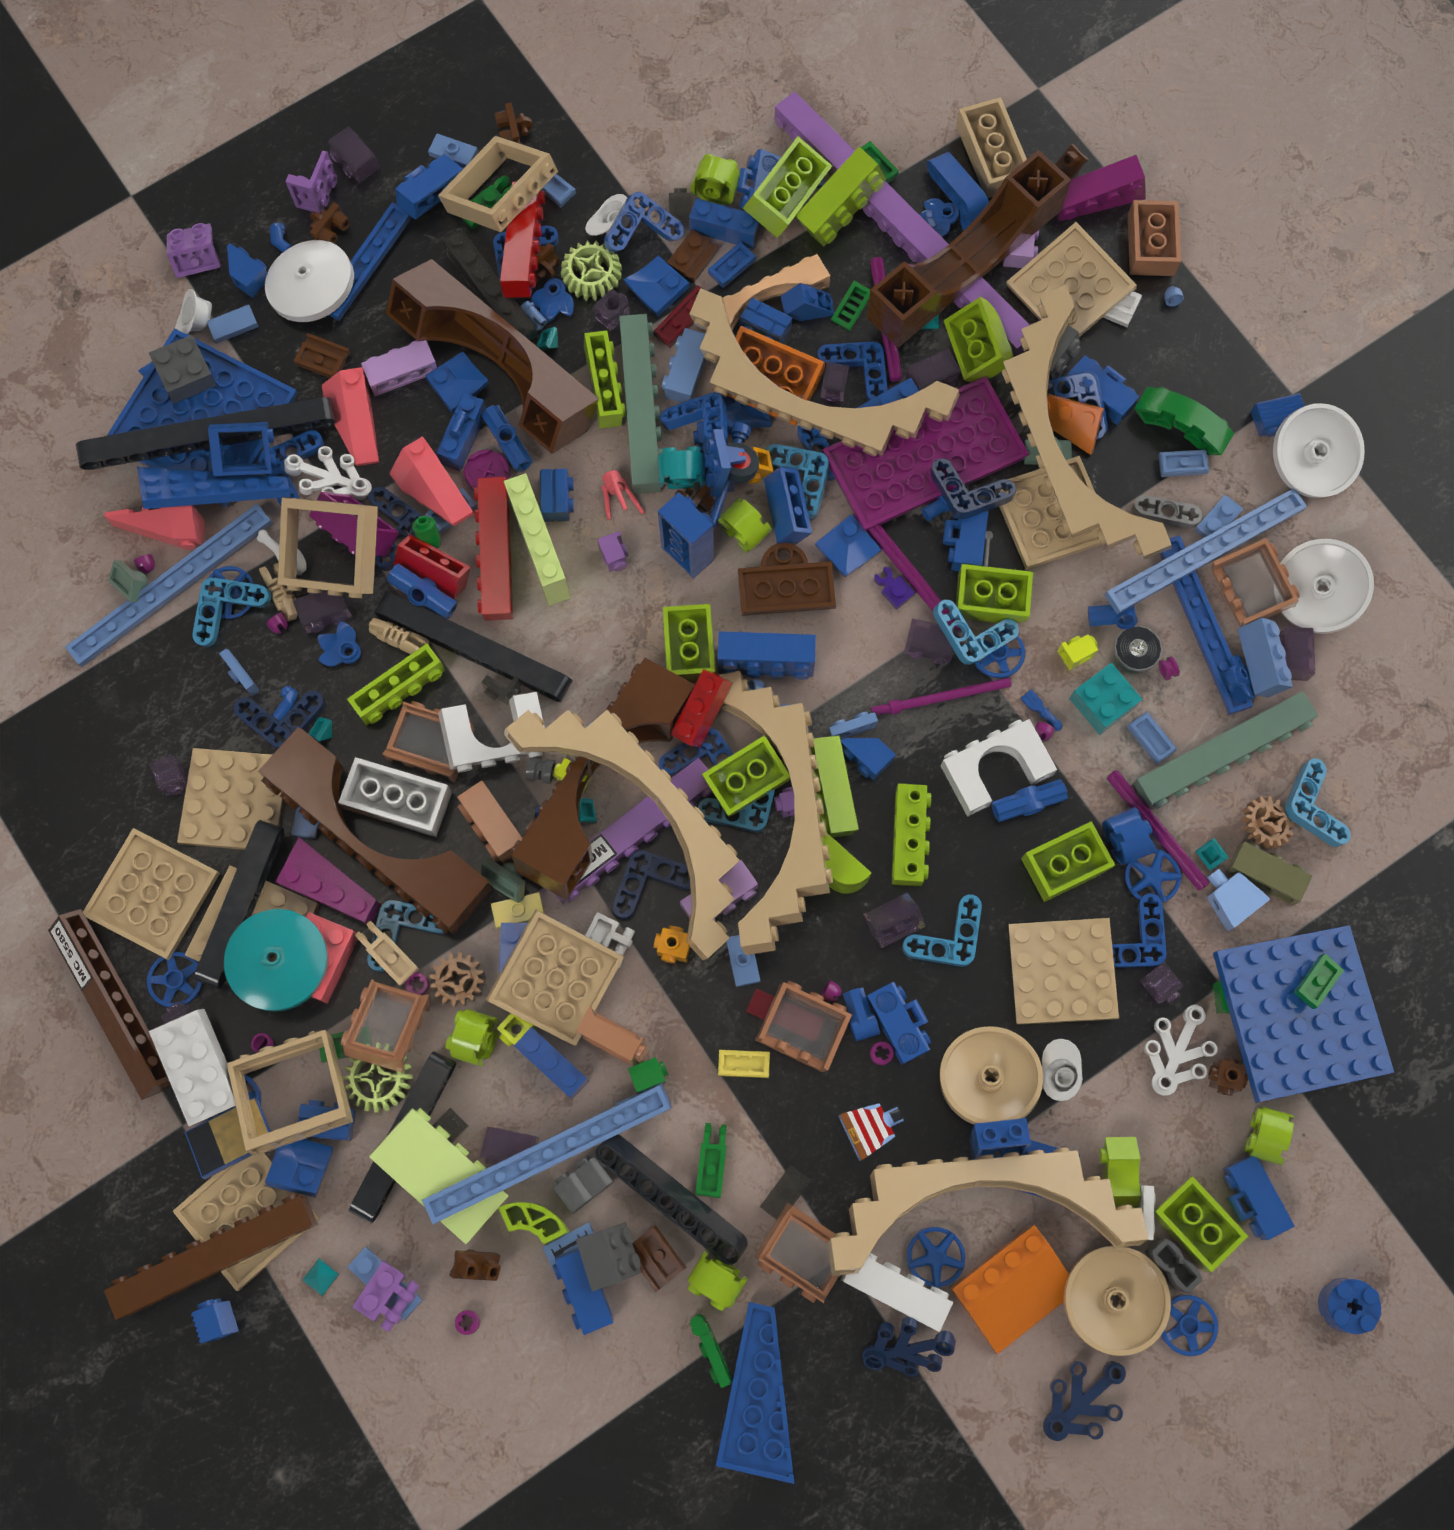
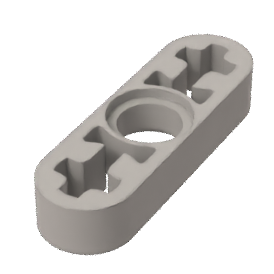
[1133,495,1202,529]

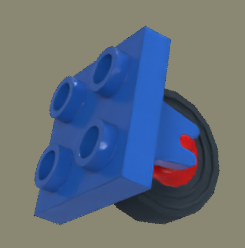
[703,429,759,497]

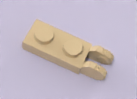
[355,920,419,986]

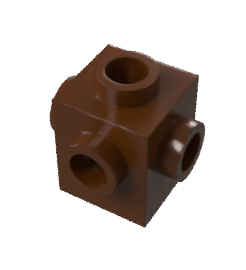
[1208,1057,1248,1096]

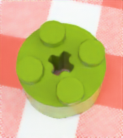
[690,154,740,206]
[718,497,772,553]
[445,1009,499,1067]
[1244,1106,1294,1165]
[687,1251,748,1311]

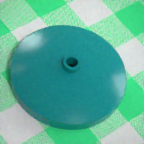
[224,909,328,1011]

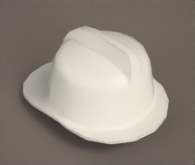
[585,194,630,235]
[175,289,212,335]
[1042,1039,1083,1101]

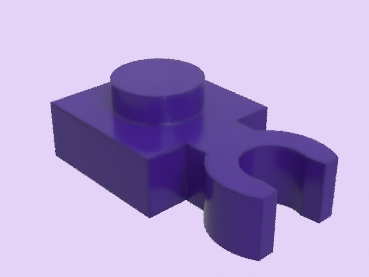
[874,566,915,610]

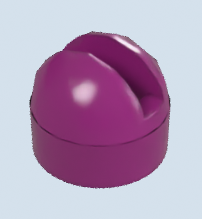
[134,554,155,574]
[266,613,288,633]
[1035,722,1055,742]
[821,980,842,1002]
[251,1033,274,1053]

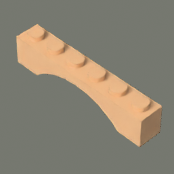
[701,254,830,334]

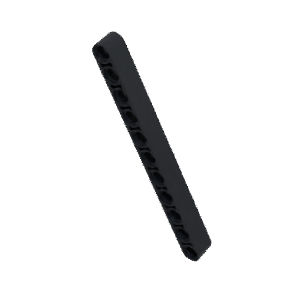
[76,397,336,470]

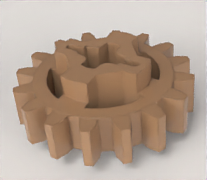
[1241,796,1295,849]
[430,952,485,1007]

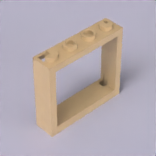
[438,136,558,232]
[278,498,378,598]
[227,1030,353,1156]

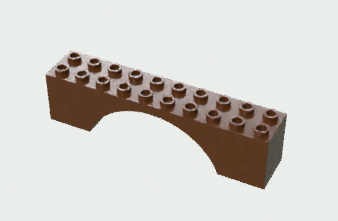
[866,150,1071,348]
[386,259,599,454]
[511,658,695,901]
[258,726,492,935]

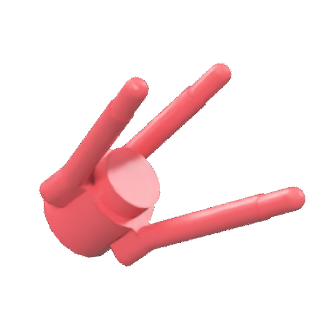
[601,470,645,520]

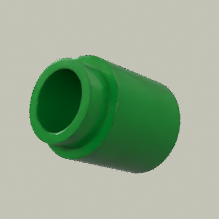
[412,516,441,549]

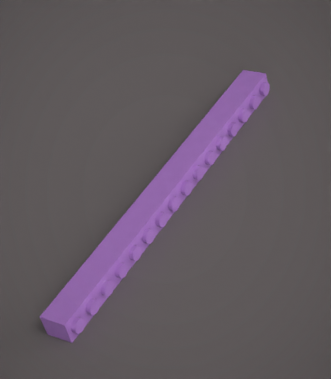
[774,91,1029,357]

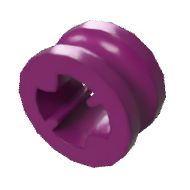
[1158,656,1180,681]
[405,973,430,995]
[870,1042,894,1066]
[455,1310,480,1335]

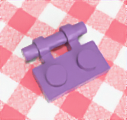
[353,1261,420,1332]

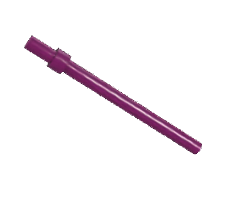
[870,678,1012,716]

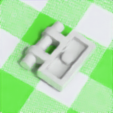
[585,912,635,968]

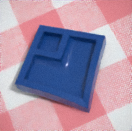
[624,256,690,317]
[425,352,489,413]
[714,396,772,434]
[815,514,881,577]
[265,1139,334,1198]

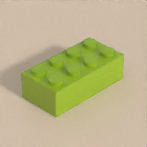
[743,136,832,238]
[796,147,886,247]

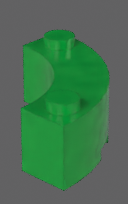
[1134,387,1234,456]

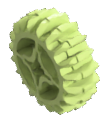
[561,240,622,301]
[343,1043,413,1113]

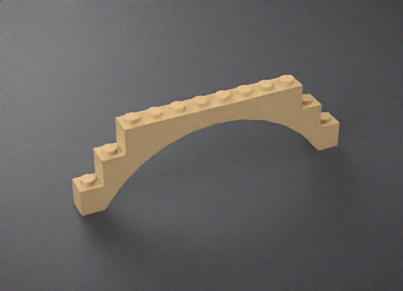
[1001,285,1172,559]
[690,288,959,456]
[720,671,833,955]
[503,710,740,960]
[827,1148,1148,1276]

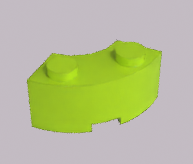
[1099,1137,1141,1209]
[498,1202,570,1244]

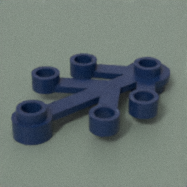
[862,1317,956,1377]
[1043,1361,1126,1441]

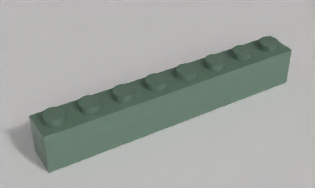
[619,314,662,494]
[1132,691,1319,809]

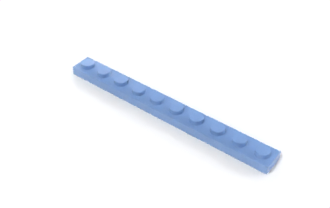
[1104,488,1307,614]
[65,504,273,667]
[422,1085,670,1224]

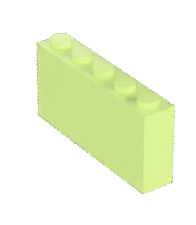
[504,473,570,606]
[369,1108,509,1244]

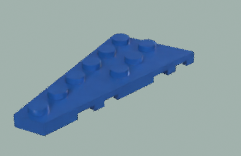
[137,466,290,509]
[716,1302,794,1484]

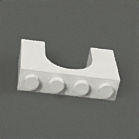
[438,692,545,772]
[941,719,1057,817]

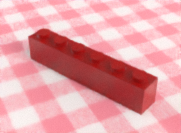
[500,182,545,298]
[474,477,513,621]

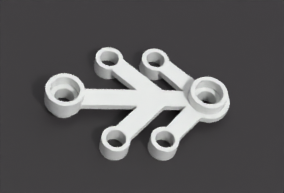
[284,446,372,500]
[1144,1005,1217,1096]

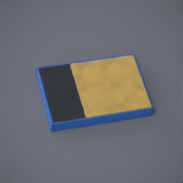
[185,1097,271,1179]

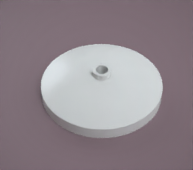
[265,240,354,322]
[1273,403,1365,498]
[1274,539,1374,634]

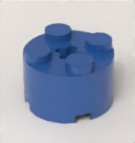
[1102,807,1156,865]
[1318,1278,1381,1334]

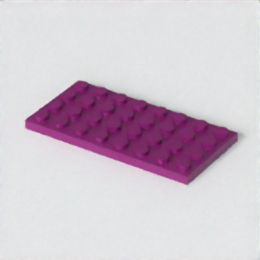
[822,376,1029,532]

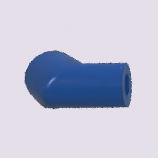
[270,222,292,253]
[273,686,298,721]

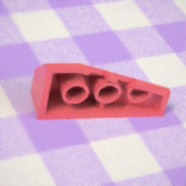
[322,367,379,466]
[390,436,474,526]
[104,505,205,550]

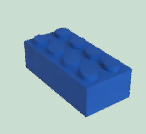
[658,492,714,579]
[718,631,816,680]

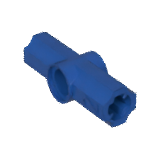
[481,405,533,472]
[387,564,458,619]
[991,779,1068,823]

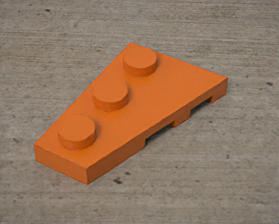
[1047,394,1104,455]

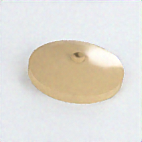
[940,1027,1043,1124]
[1064,1246,1171,1356]

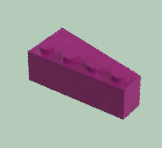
[1057,154,1146,221]
[276,838,381,925]

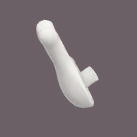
[257,529,306,575]

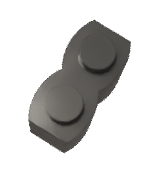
[553,1156,614,1214]
[1145,1239,1202,1293]

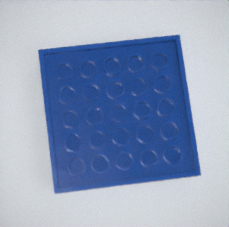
[107,328,298,508]
[1213,925,1394,1103]

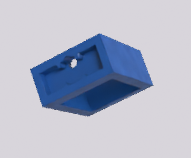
[208,422,277,476]
[968,1118,1031,1160]

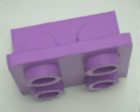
[286,151,337,214]
[167,223,220,278]

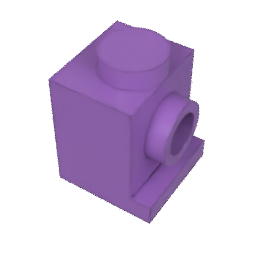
[597,531,629,572]
[774,787,795,818]

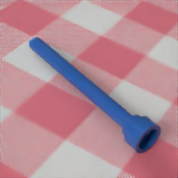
[710,422,751,528]

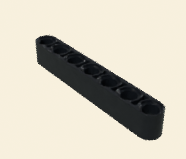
[194,820,284,989]
[349,1051,456,1224]
[595,1134,748,1265]

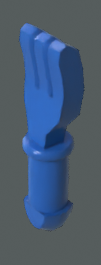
[1020,689,1063,731]

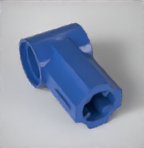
[1088,605,1138,629]
[842,987,880,1041]

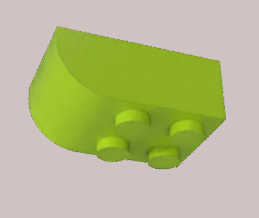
[944,297,1014,383]
[956,564,1033,623]
[663,604,715,682]
[702,735,790,817]
[1021,821,1115,902]
[823,833,871,893]
[1154,1176,1249,1273]

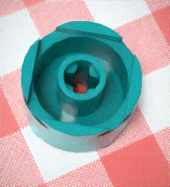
[657,447,706,489]

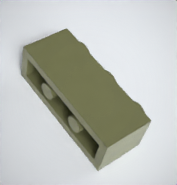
[1226,841,1312,906]

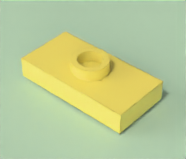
[491,892,544,929]
[718,1050,770,1078]

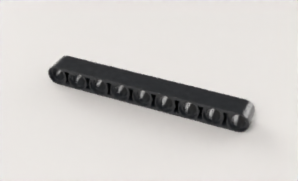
[374,592,573,702]

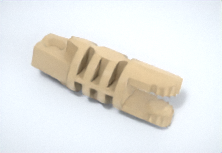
[259,563,298,621]
[369,618,430,654]

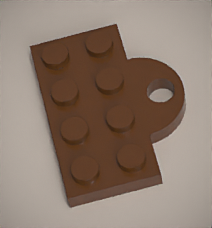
[738,543,836,616]

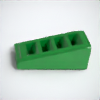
[831,280,870,331]

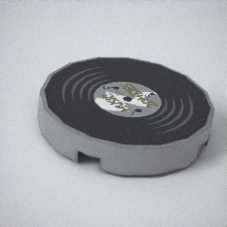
[1114,625,1162,673]

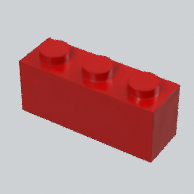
[393,534,471,600]
[670,669,733,747]

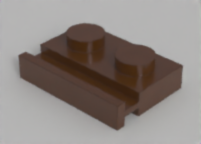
[667,229,719,283]
[294,333,351,378]
[632,1225,687,1292]

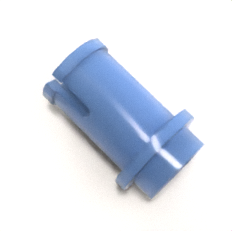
[519,301,548,331]

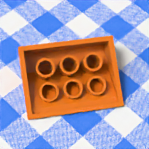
[712,326,826,426]
[949,1225,1068,1354]

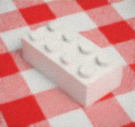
[338,757,452,837]
[149,1009,236,1126]
[840,1253,953,1332]

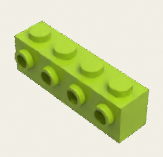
[584,331,626,429]
[347,644,445,726]
[811,736,859,838]
[892,784,931,886]

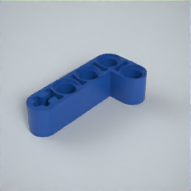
[927,152,989,231]

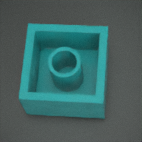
[1069,663,1143,735]

